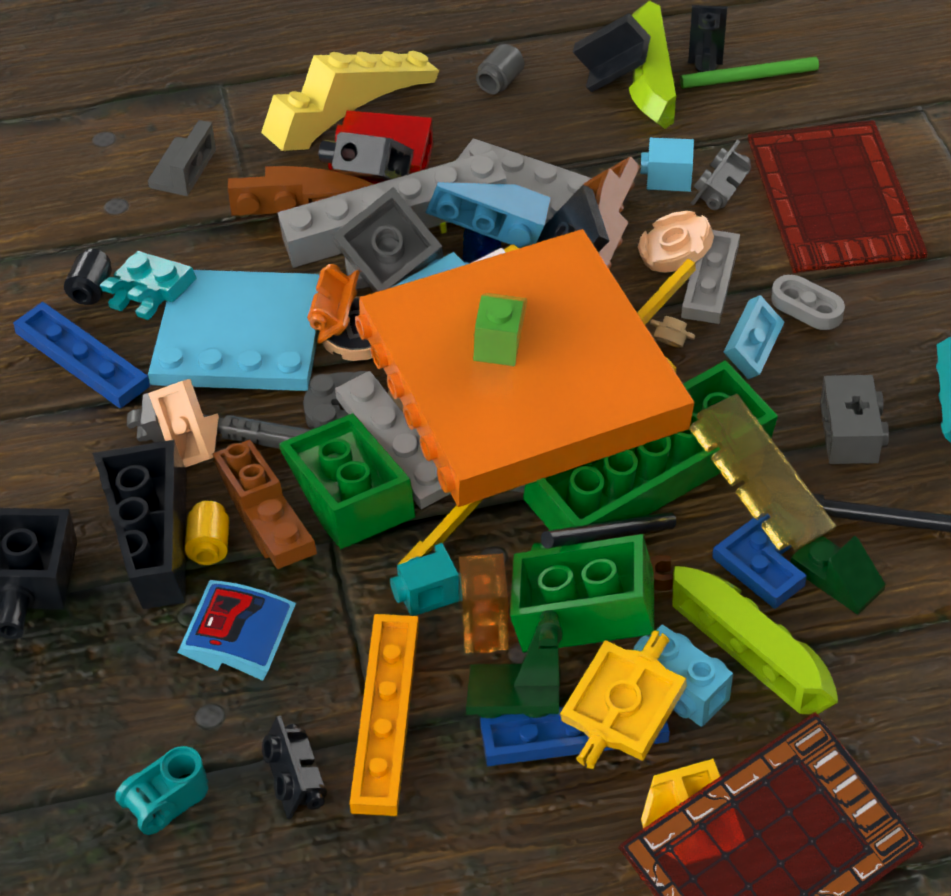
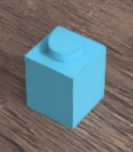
[640,137,694,192]

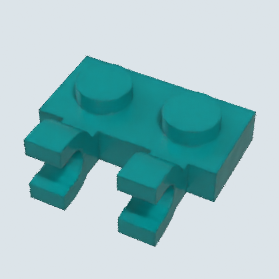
[100,251,197,320]

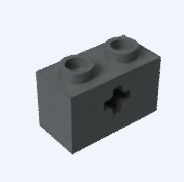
[820,375,889,464]

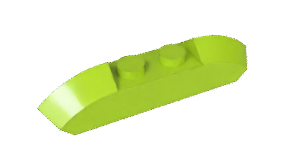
[629,1,676,129]
[672,566,838,715]

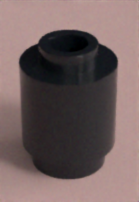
[64,249,112,305]

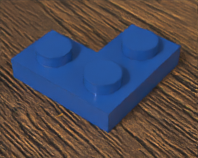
[712,503,807,609]

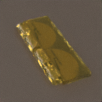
[689,394,836,551]

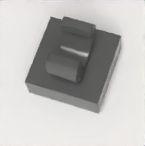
[127,393,165,443]

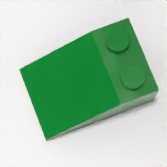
[279,413,416,550]

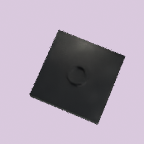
[538,185,610,253]

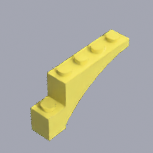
[261,51,439,151]

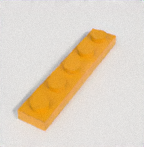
[350,614,419,816]

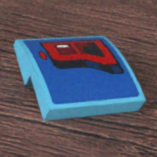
[177,580,296,681]

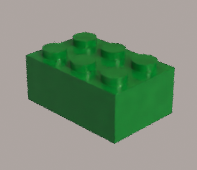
[510,534,654,653]

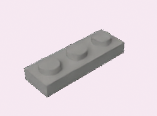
[681,230,740,324]

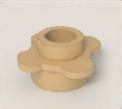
[650,316,695,348]

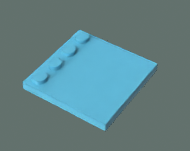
[148,270,319,391]

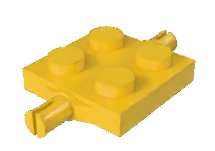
[560,631,687,769]

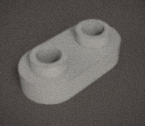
[771,275,845,330]

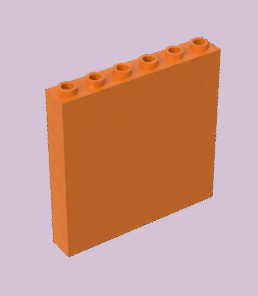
[355,229,694,507]

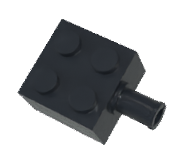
[0,508,77,639]

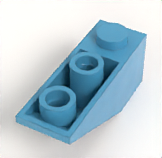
[425,182,551,248]

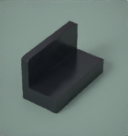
[573,13,651,92]

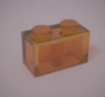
[459,553,509,653]

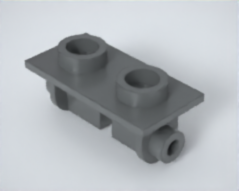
[690,139,751,210]

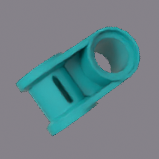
[115,746,209,835]

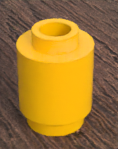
[184,501,229,565]

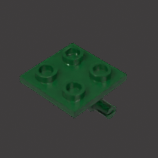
[466,610,563,718]

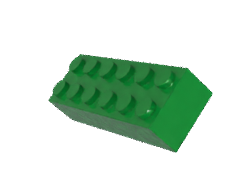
[523,360,778,542]

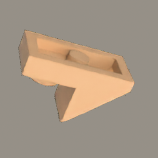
[149,379,219,468]

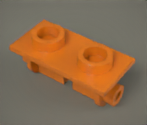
[307,264,360,344]

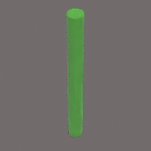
[680,57,819,89]

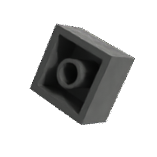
[332,187,443,293]

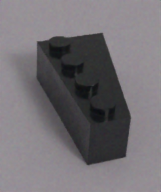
[92,440,187,609]

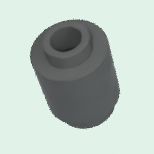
[476,44,525,94]

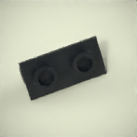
[688,5,728,72]
[262,716,327,819]

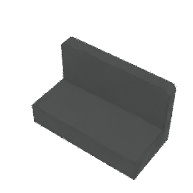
[148,120,216,196]

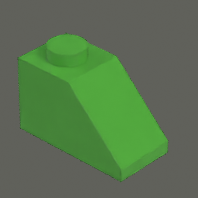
[473,293,527,366]

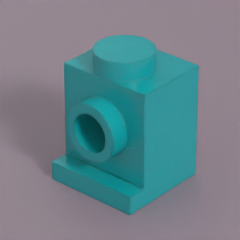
[390,543,460,616]

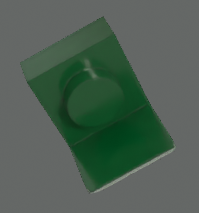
[790,533,886,615]

